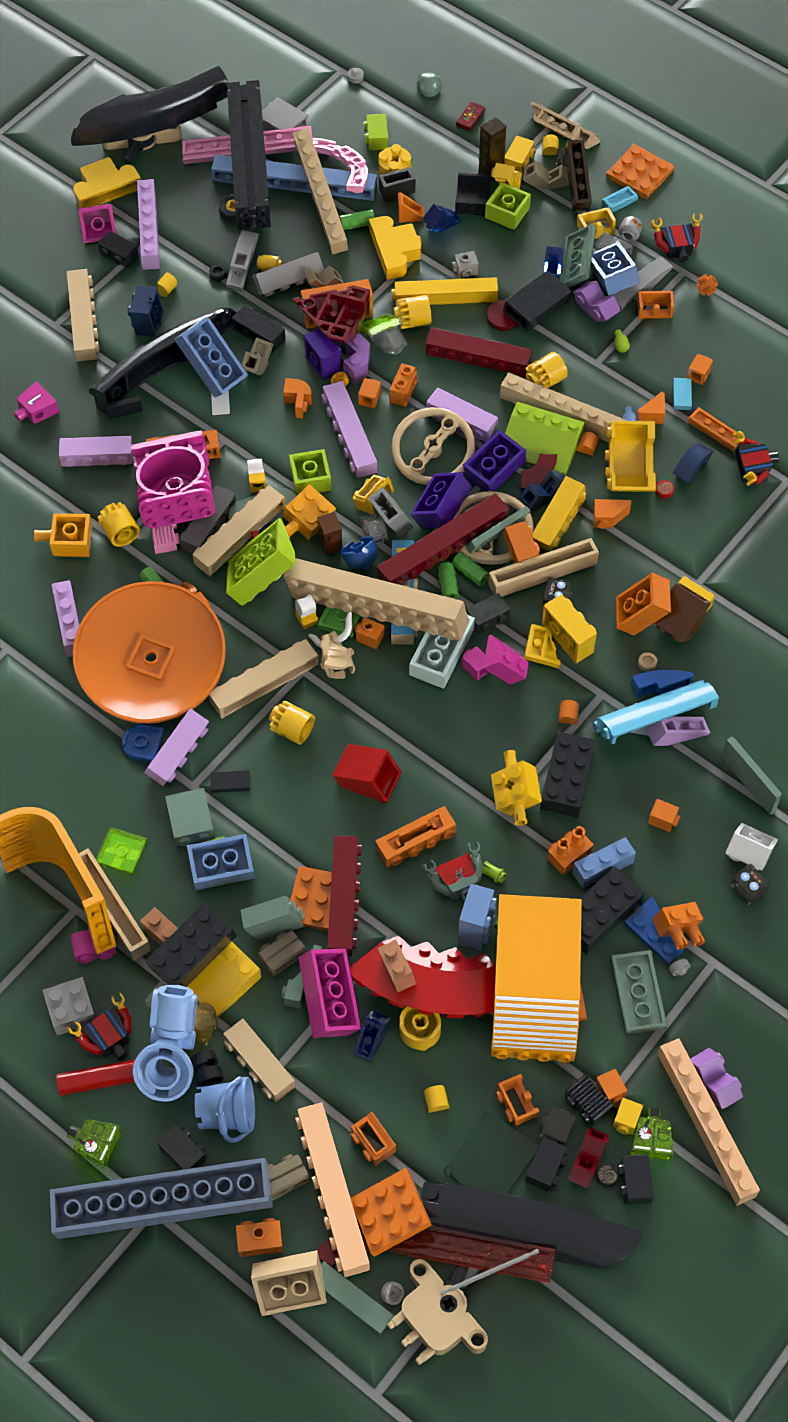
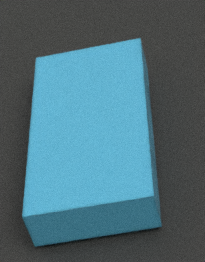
[601,186,638,213]
[673,378,692,410]

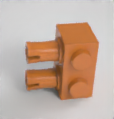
[547,826,594,876]
[652,902,705,950]

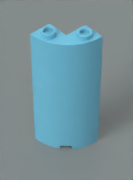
[593,680,719,744]

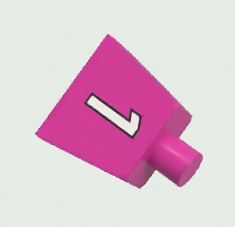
[13,381,59,424]

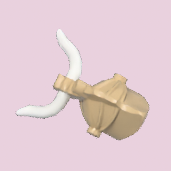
[308,612,355,679]

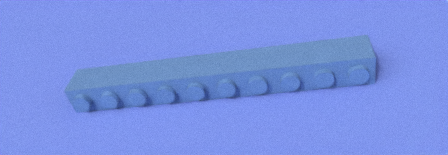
[211,155,377,201]

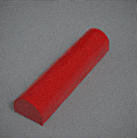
[56,1059,136,1096]

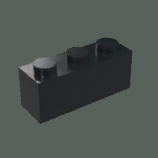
[231,305,286,353]

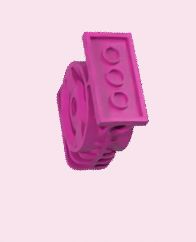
[131,430,215,528]

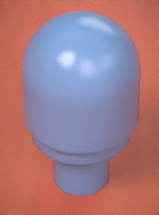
[622,406,637,421]

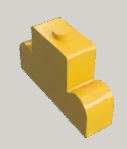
[73,157,141,208]
[369,216,421,280]

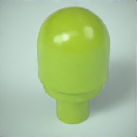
[614,330,630,353]

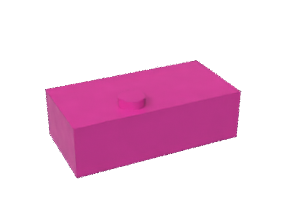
[298,949,361,1038]

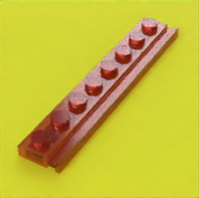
[386,1226,556,1283]

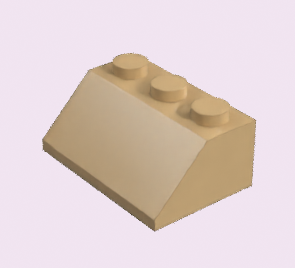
[251,1251,327,1316]

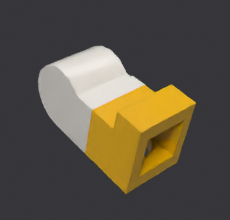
[247,459,266,493]
[295,594,319,629]

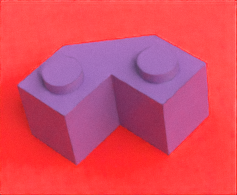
[573,281,621,322]
[343,333,370,385]
[690,1048,743,1109]

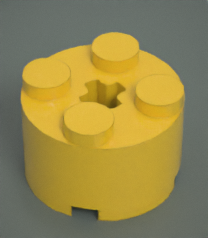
[378,144,411,175]
[399,1006,441,1051]

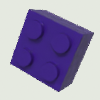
[304,328,342,381]

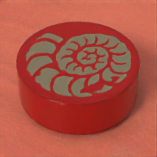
[656,480,674,499]

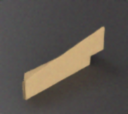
[531,101,600,149]

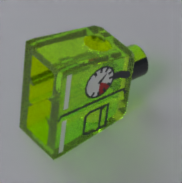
[630,1108,673,1161]
[67,1119,122,1169]

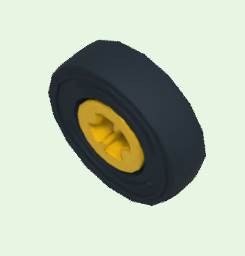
[219,194,237,222]

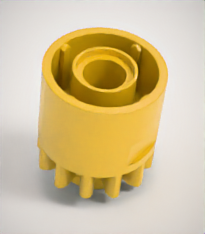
[393,295,432,329]
[525,352,568,389]
[97,502,140,547]
[269,701,315,745]

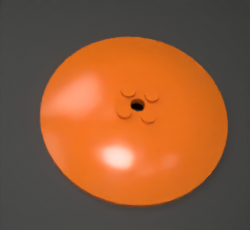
[73,581,226,724]

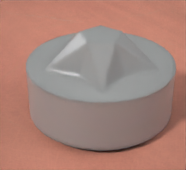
[348,68,364,83]
[669,959,690,976]
[381,1281,404,1305]

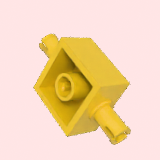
[491,750,542,826]

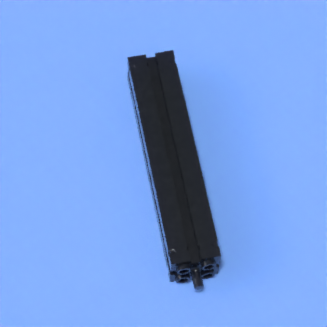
[226,80,271,231]

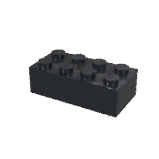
[540,732,596,818]
[580,867,644,954]
[145,902,237,987]

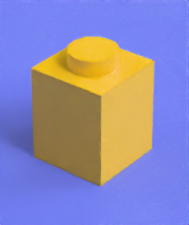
[613,1098,643,1135]

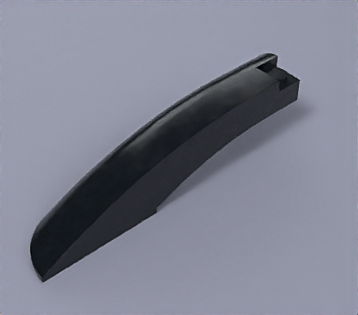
[71,65,228,146]
[89,308,237,415]
[420,1182,642,1268]

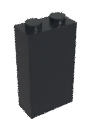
[503,270,572,333]

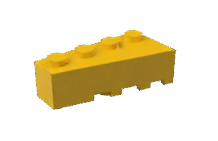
[532,476,587,552]

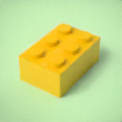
[541,594,597,664]

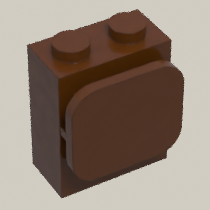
[655,583,712,643]

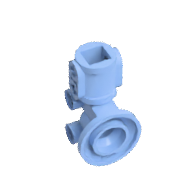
[133,985,198,1101]

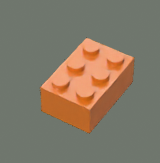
[616,573,671,635]

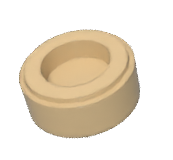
[638,653,658,672]

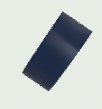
[672,443,714,482]
[519,470,565,510]

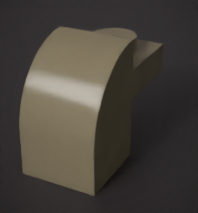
[305,266,344,289]
[241,338,273,376]

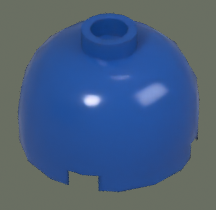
[340,536,378,570]

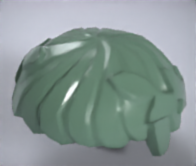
[417,72,442,97]

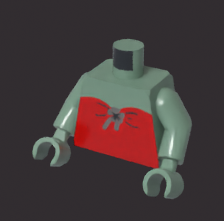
[422,841,482,902]

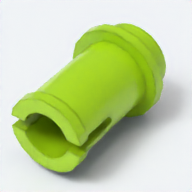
[482,861,507,884]

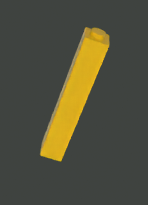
[392,277,498,305]

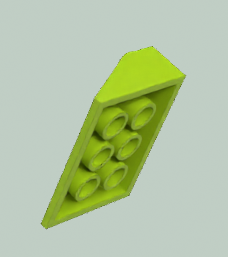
[505,402,584,475]
[226,518,295,606]

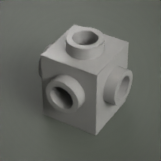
[452,251,479,279]

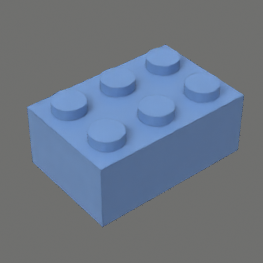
[591,242,640,295]
[187,834,255,890]
[458,884,497,950]

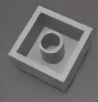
[43,977,96,1036]

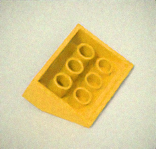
[187,942,261,1019]

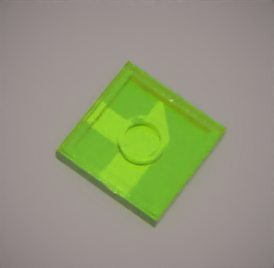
[358,313,401,336]
[96,827,148,875]

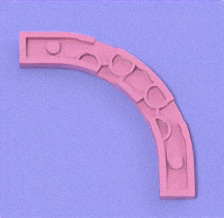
[312,138,368,193]

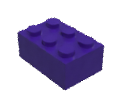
[463,429,526,492]
[410,472,472,529]

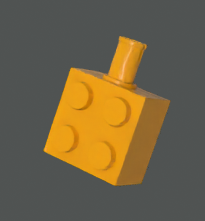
[282,484,336,540]
[34,514,93,557]

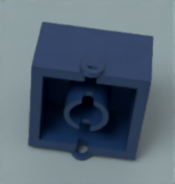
[127,286,164,337]

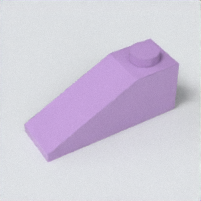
[647,717,710,746]

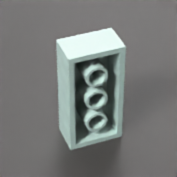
[409,615,475,689]

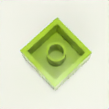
[485,182,531,230]
[289,449,332,495]

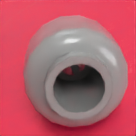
[619,216,643,242]

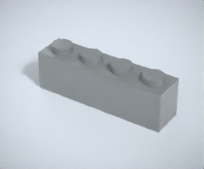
[252,252,324,297]

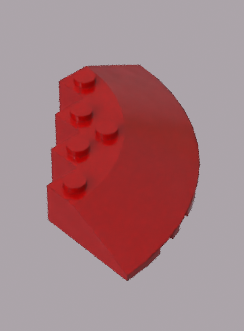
[349,936,496,1018]

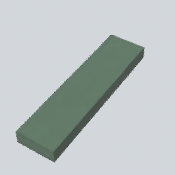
[467,506,530,554]
[321,1262,394,1335]

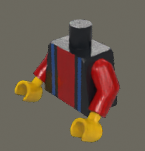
[650,213,702,263]
[732,431,779,486]
[67,993,132,1060]

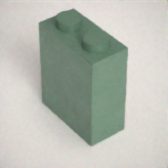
[165,788,215,846]
[241,895,305,941]

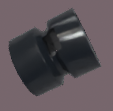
[190,1050,224,1087]

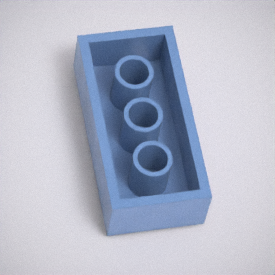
[174,316,248,398]

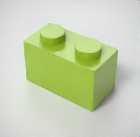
[364,114,388,150]

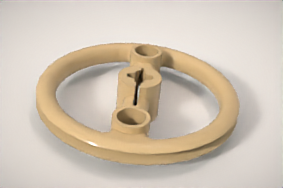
[392,407,475,485]
[454,491,534,565]

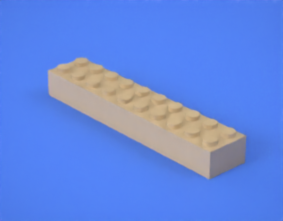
[283,558,469,641]

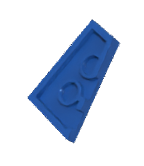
[624,897,683,966]

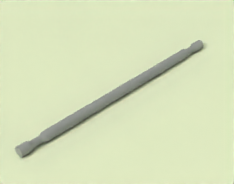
[440,1249,539,1296]

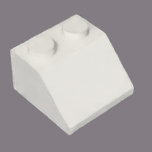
[725,823,778,871]

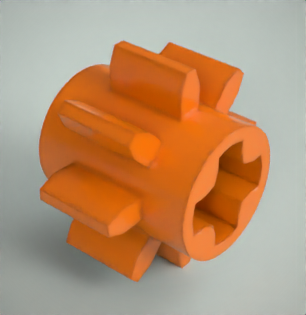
[696,274,718,296]

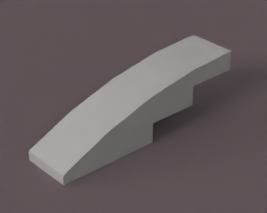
[611,256,673,310]

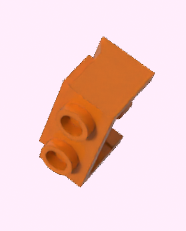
[637,291,674,319]
[389,363,418,407]
[496,1074,539,1127]
[350,1111,396,1166]

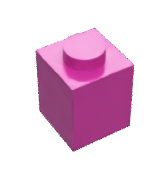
[462,646,488,681]

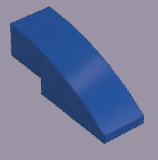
[631,670,694,698]

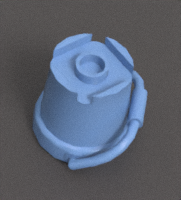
[195,1076,255,1143]

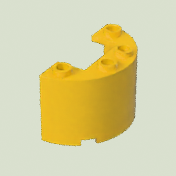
[605,421,656,492]

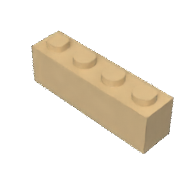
[223,1019,295,1103]

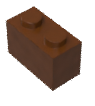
[317,512,343,555]

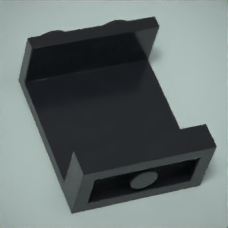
[455,172,491,216]

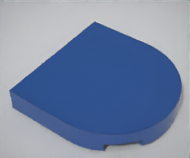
[122,724,165,763]

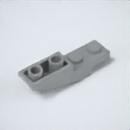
[226,230,259,291]

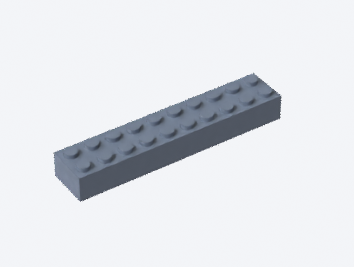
[50,1158,273,1239]

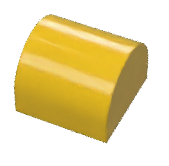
[542,135,559,156]
[157,272,178,297]
[424,1085,449,1113]

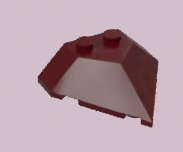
[293,286,370,343]

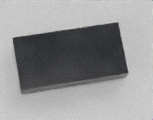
[105,396,143,419]
[210,770,250,793]

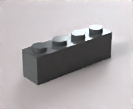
[179,485,236,554]

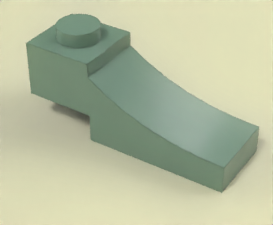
[281,945,322,1009]

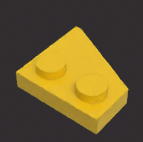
[524,624,561,668]

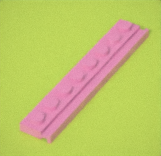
[182,126,312,164]

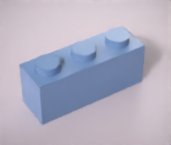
[572,837,636,889]

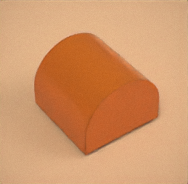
[576,432,599,456]
[558,700,579,725]

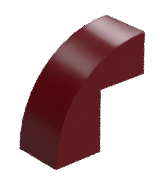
[568,1127,609,1188]

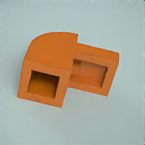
[283,378,312,419]

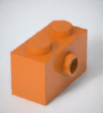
[502,521,540,564]
[236,1218,283,1257]

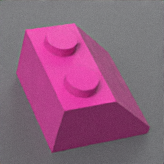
[78,204,116,243]
[483,635,529,685]

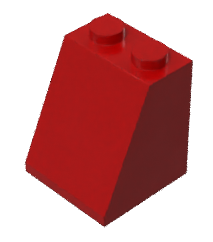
[332,744,402,804]

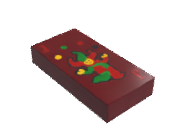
[456,101,485,132]

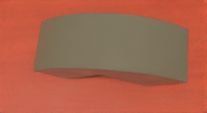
[523,161,569,189]

